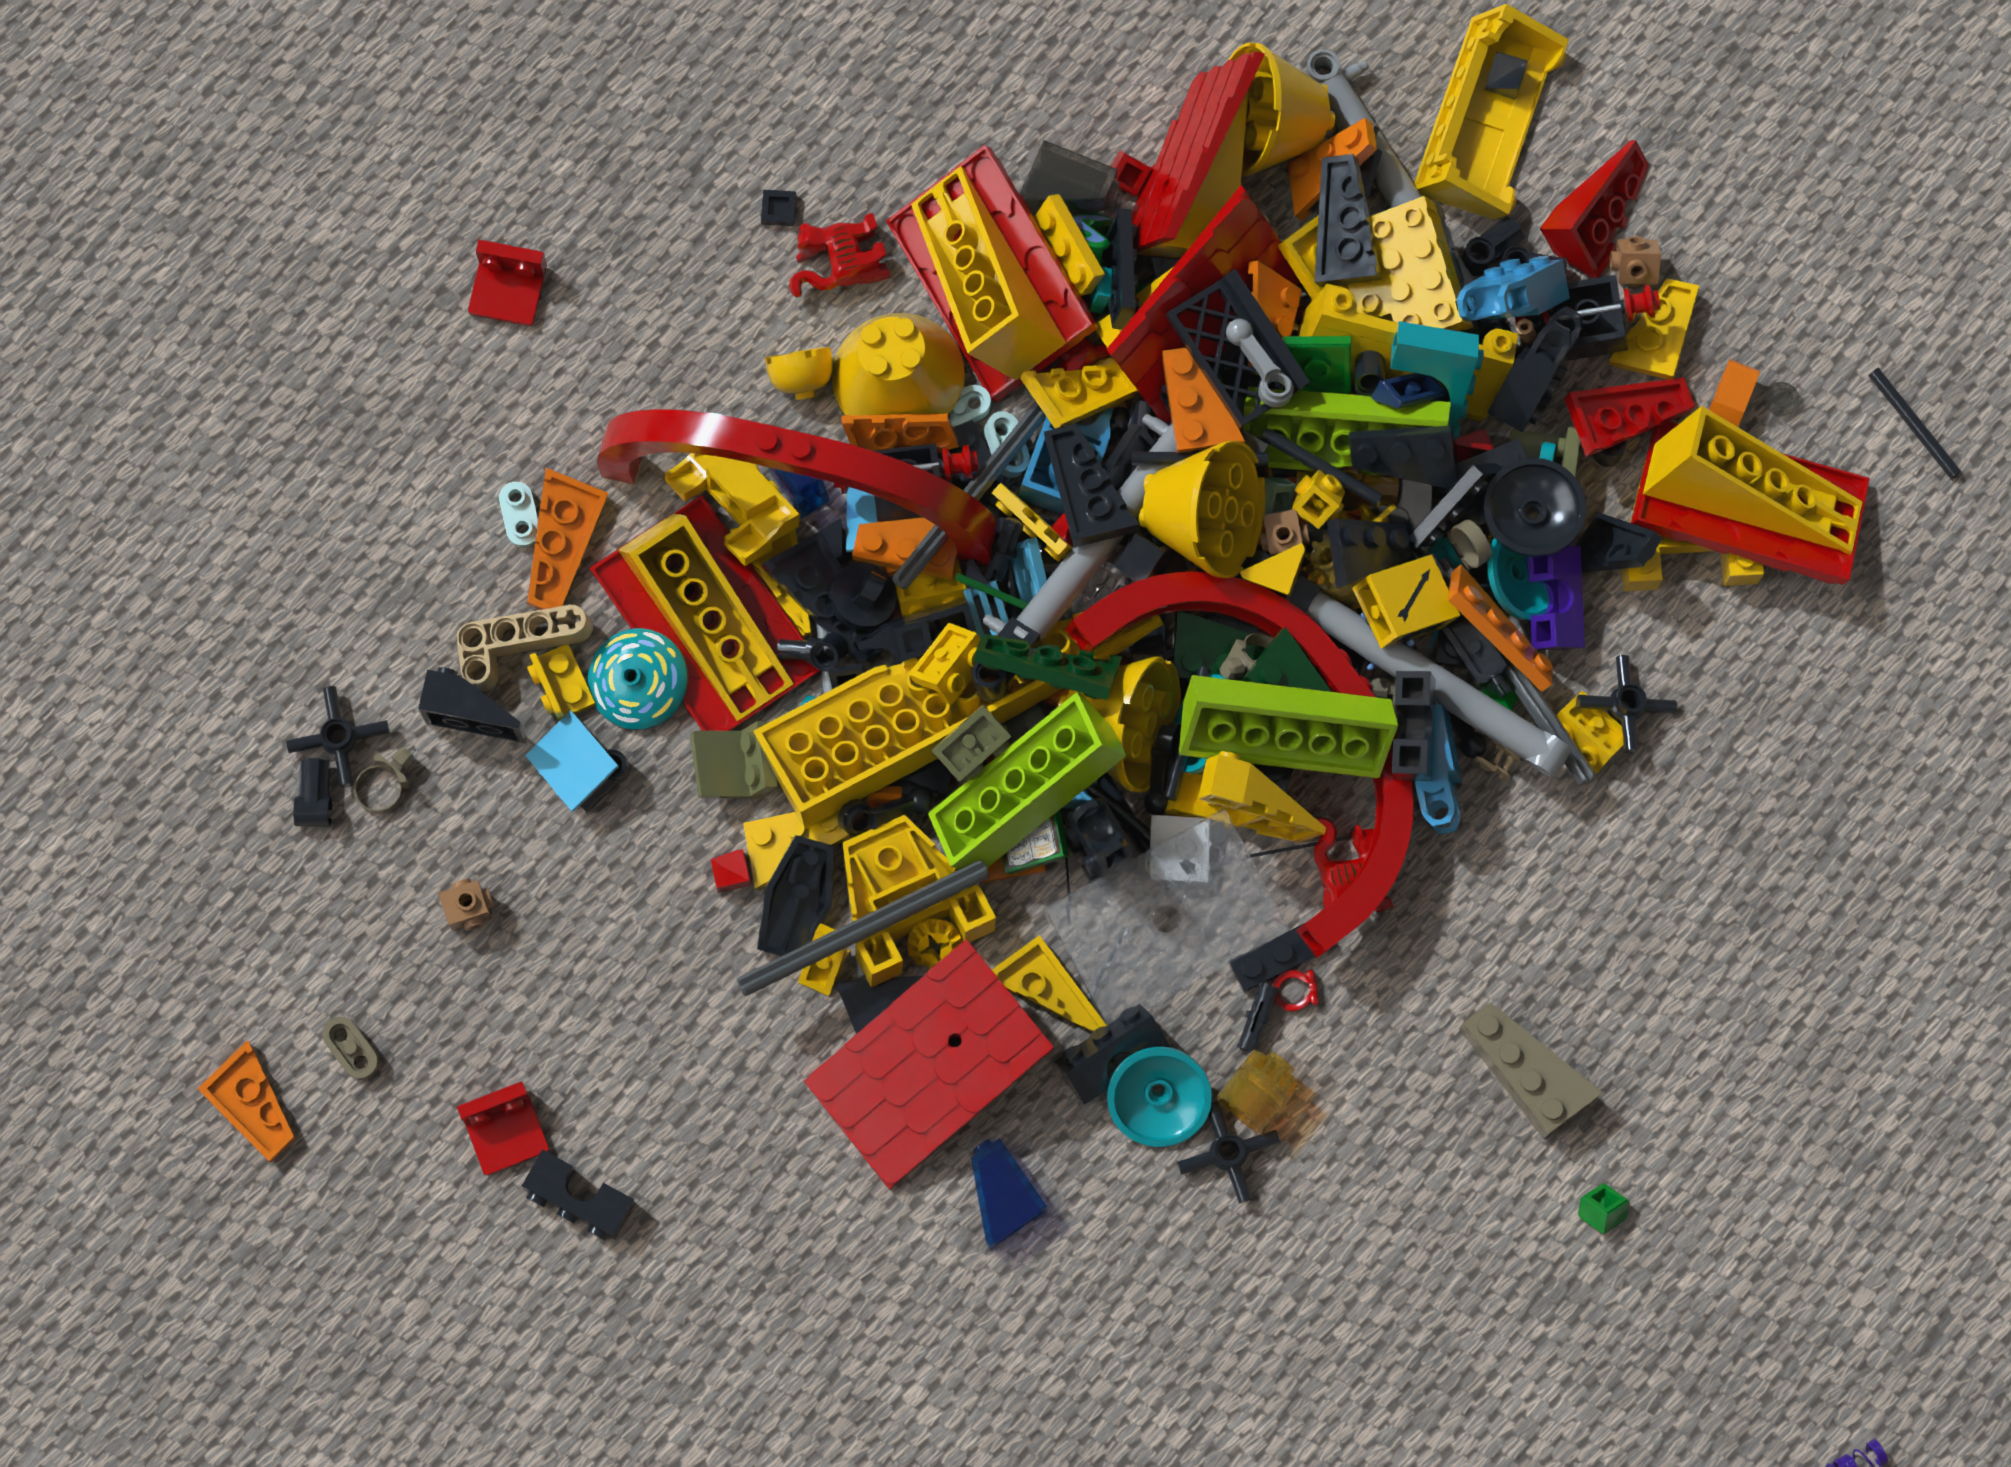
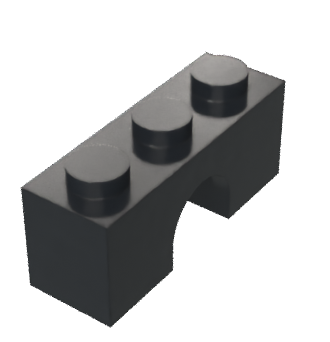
[1392,671,1436,781]
[1054,1004,1170,1105]
[522,1149,636,1241]

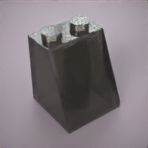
[1020,140,1121,217]

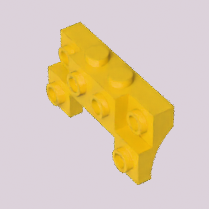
[665,453,800,566]

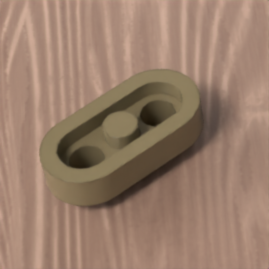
[322,1017,379,1080]

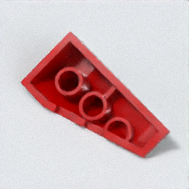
[1540,140,1649,278]

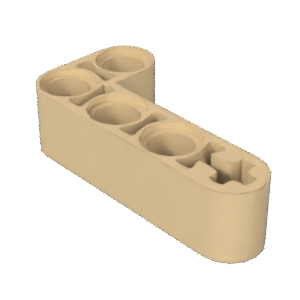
[457,605,593,692]

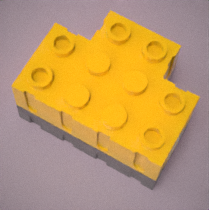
[1348,196,1481,334]

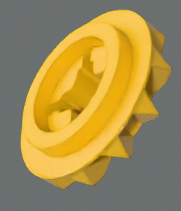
[907,918,962,970]

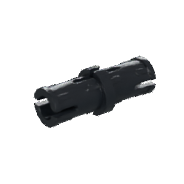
[1236,982,1280,1054]

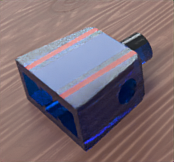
[769,467,830,519]

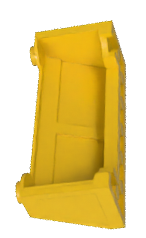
[1414,4,1569,220]
[1299,284,1518,422]

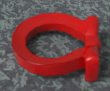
[1272,970,1320,1012]

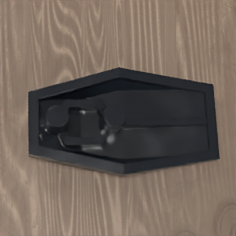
[757,835,834,956]

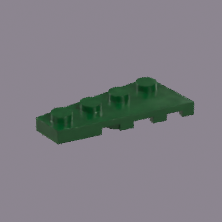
[1172,611,1266,679]
[1242,627,1332,692]
[974,634,1122,700]

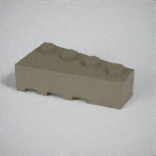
[1459,1002,1603,1139]

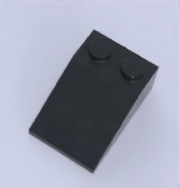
[418,667,527,744]

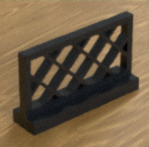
[1165,269,1310,429]

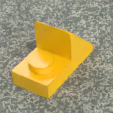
[798,923,850,996]

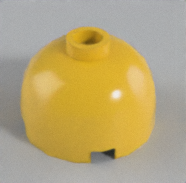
[764,347,833,400]

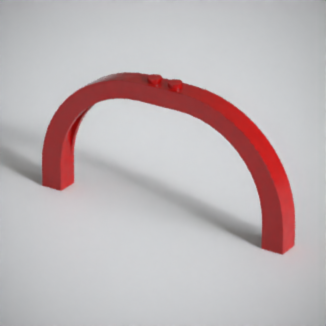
[597,409,998,567]
[1065,572,1413,958]

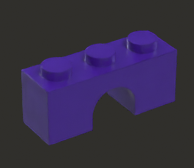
[1528,546,1585,650]

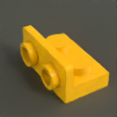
[893,559,966,617]
[908,623,981,705]
[527,644,595,722]
[1557,690,1624,774]

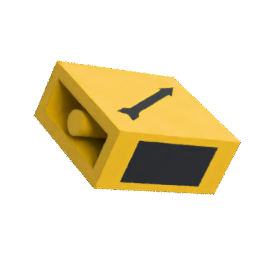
[1352,554,1461,649]

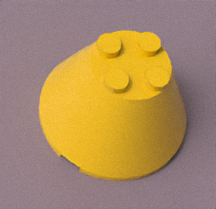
[1228,43,1335,177]
[832,313,965,415]
[1139,441,1266,578]
[1058,656,1181,793]

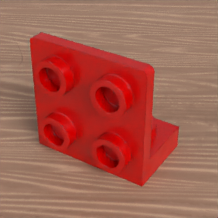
[468,239,547,326]
[456,1081,549,1176]

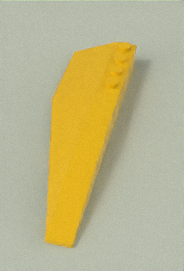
[753,612,1163,829]

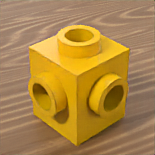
[1292,470,1345,529]

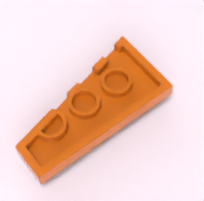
[527,468,608,610]
[1448,564,1553,692]

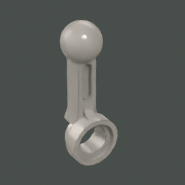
[1226,319,1294,407]

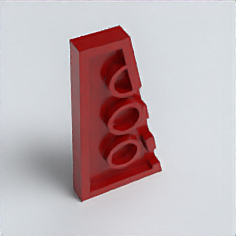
[1564,377,1695,457]

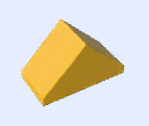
[1240,543,1307,596]

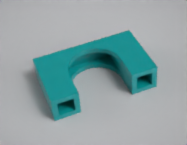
[1390,321,1484,442]

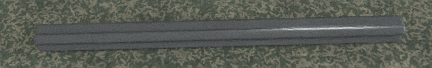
[893,402,1046,589]
[1439,558,1596,786]
[737,860,989,996]

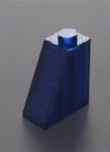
[971,1138,1047,1250]

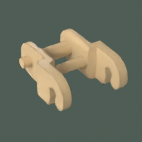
[1474,736,1520,780]

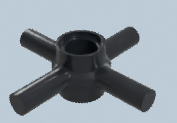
[1576,655,1677,754]
[286,686,390,788]
[1177,1101,1280,1204]

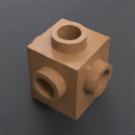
[1610,236,1661,287]
[1260,510,1311,557]
[438,879,495,932]

